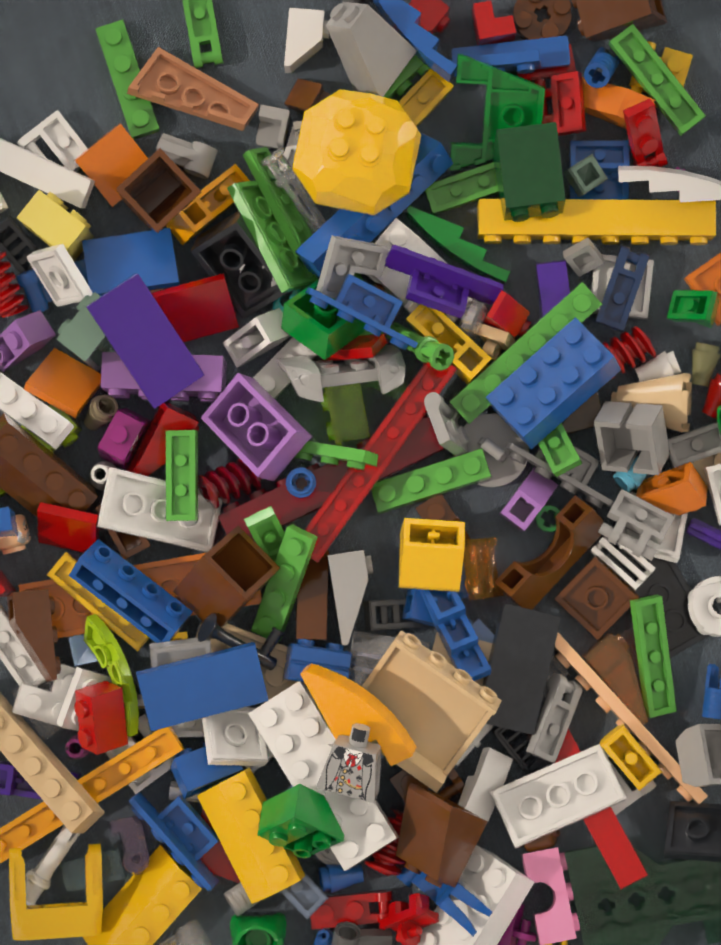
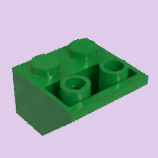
[257,784,344,858]

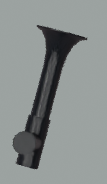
[198,613,285,670]

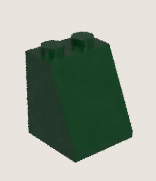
[493,122,565,222]

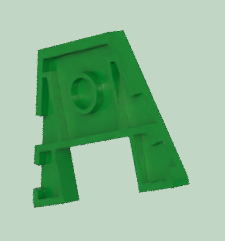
[449,54,545,171]

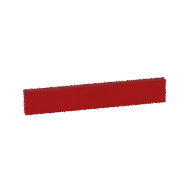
[553,729,648,890]

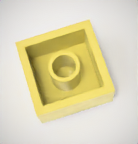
[17,190,94,261]

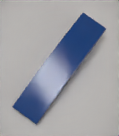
[373,0,457,82]
[419,589,492,681]

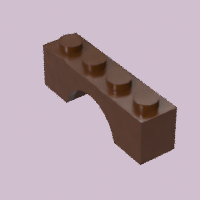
[494,495,604,610]

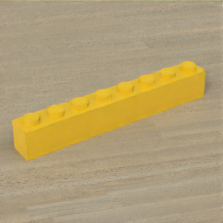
[477,199,716,245]

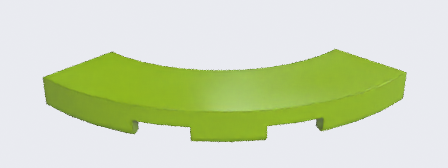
[83,614,139,737]

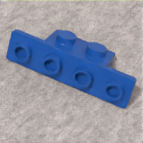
[451,36,570,78]
[305,274,418,350]
[129,792,219,891]

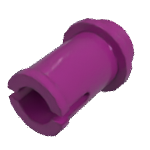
[65,735,90,758]

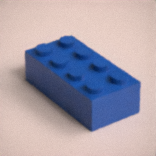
[486,317,621,449]

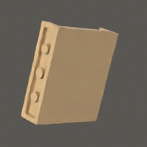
[362,630,502,793]

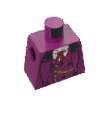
[98,408,152,470]

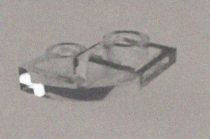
[459,300,488,340]

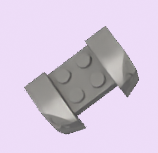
[277,344,405,402]

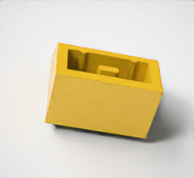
[399,518,465,592]

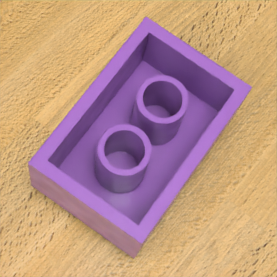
[201,373,312,481]

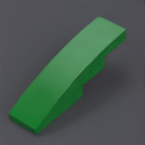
[406,206,510,287]

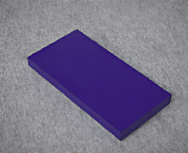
[86,273,204,409]

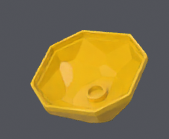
[292,89,421,216]

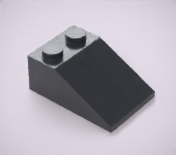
[191,210,288,319]

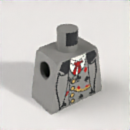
[316,723,381,803]

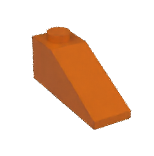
[582,77,655,130]

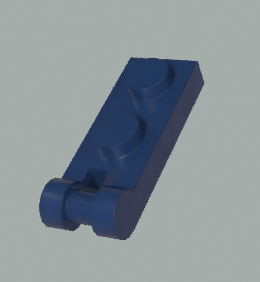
[594,245,650,332]

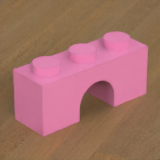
[521,847,580,945]

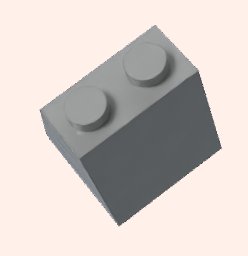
[326,1,417,97]

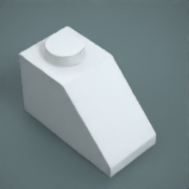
[284,8,329,73]
[223,308,291,368]

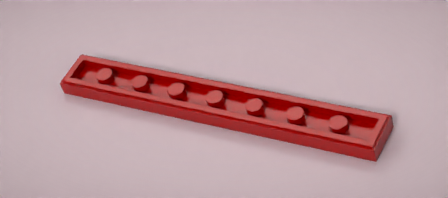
[305,362,457,563]

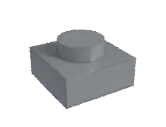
[563,238,604,277]

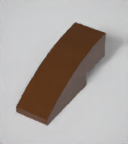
[296,550,329,640]

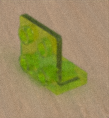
[322,383,370,446]

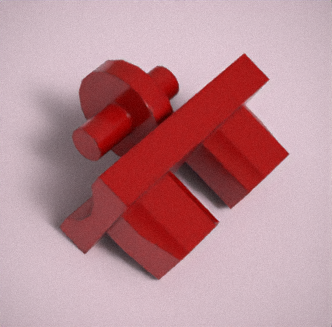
[379,893,439,945]

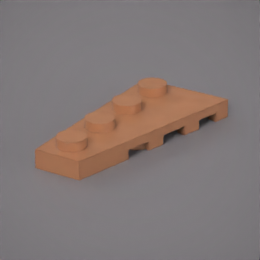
[127,47,259,131]

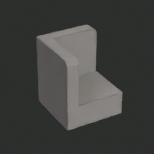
[256,105,291,151]

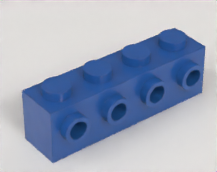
[69,539,193,643]

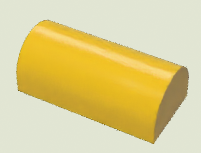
[600,724,662,791]

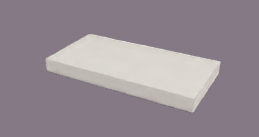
[97,468,222,552]
[490,744,626,849]

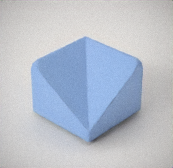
[69,634,98,667]

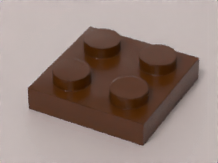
[554,555,639,640]

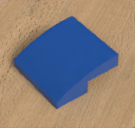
[569,140,630,200]

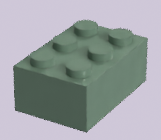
[57,292,115,372]

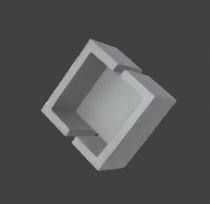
[594,401,670,475]

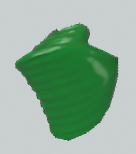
[230,912,287,945]

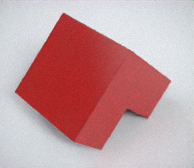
[471,0,516,45]

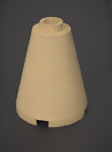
[611,373,692,432]

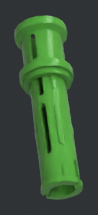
[386,322,454,371]

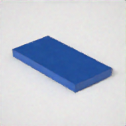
[136,642,269,731]

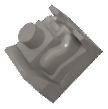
[675,724,721,787]

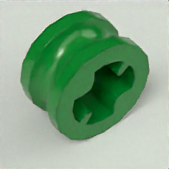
[535,505,560,532]

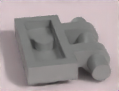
[598,489,675,561]

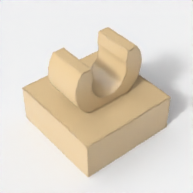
[478,324,516,361]

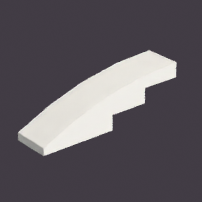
[618,166,721,202]
[458,747,513,821]

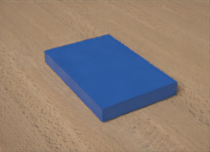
[82,228,179,296]

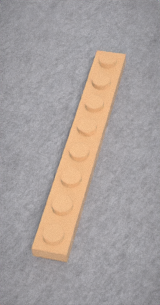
[554,633,708,804]

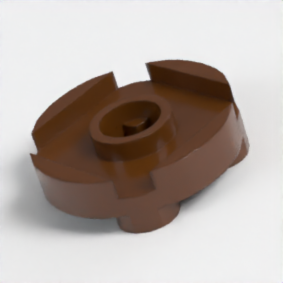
[513,0,572,40]

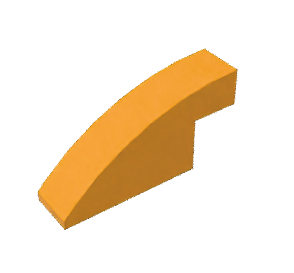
[300,663,417,766]

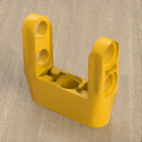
[9,843,103,941]

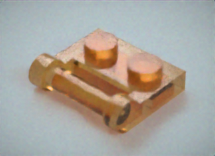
[463,537,504,600]

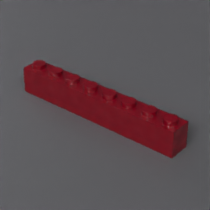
[218,414,445,540]

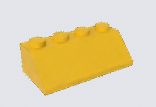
[197,768,306,904]
[83,844,202,945]

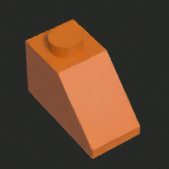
[636,462,708,515]

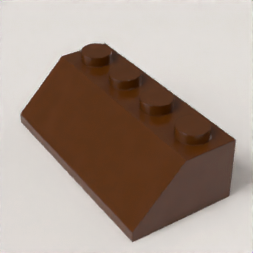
[0,413,98,517]

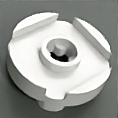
[687,576,721,637]

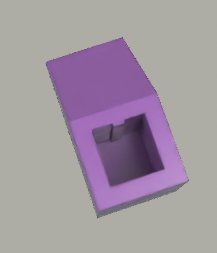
[0,310,56,372]
[499,467,558,532]

